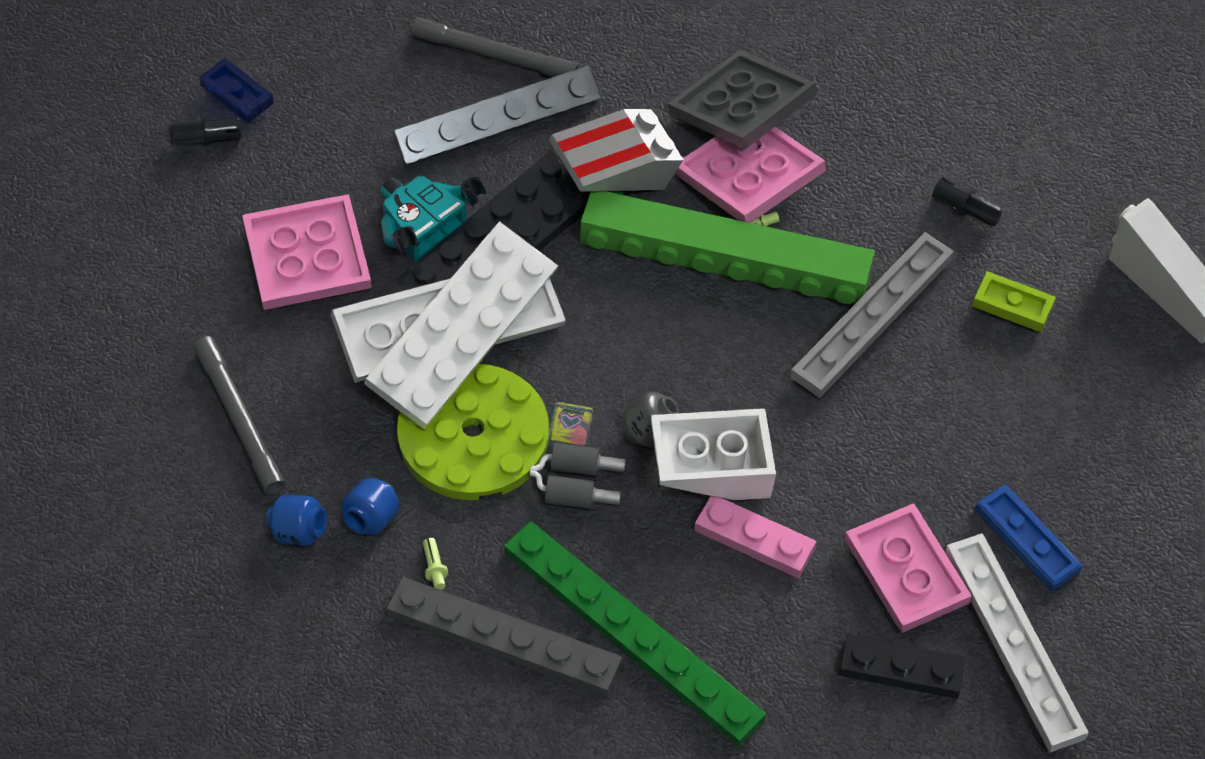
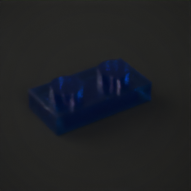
[199,57,274,123]

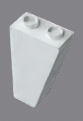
[1109,198,1205,344]

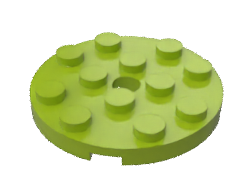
[397,364,549,500]

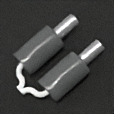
[530,443,626,509]

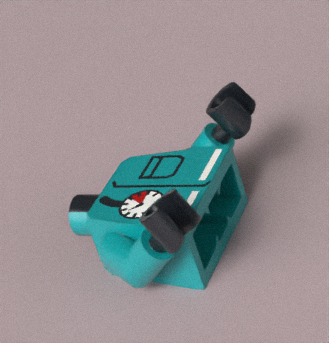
[380,176,487,262]

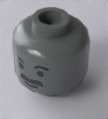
[623,391,679,448]

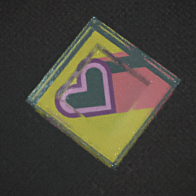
[549,402,593,446]

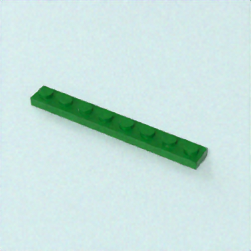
[504,521,766,747]

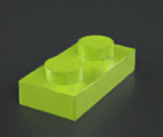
[972,271,1056,332]

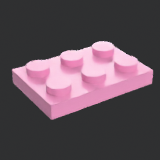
[844,503,972,633]

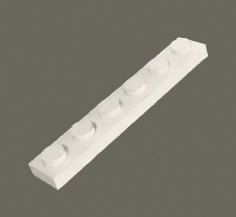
[945,533,1089,753]

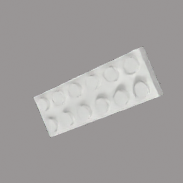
[364,221,558,430]
[331,279,566,383]

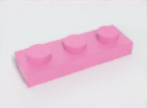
[694,496,817,579]

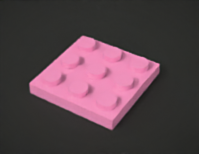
[675,127,826,223]
[242,194,372,310]

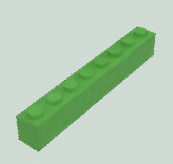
[580,191,875,304]

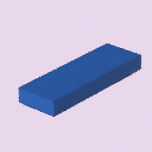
[975,484,1083,592]

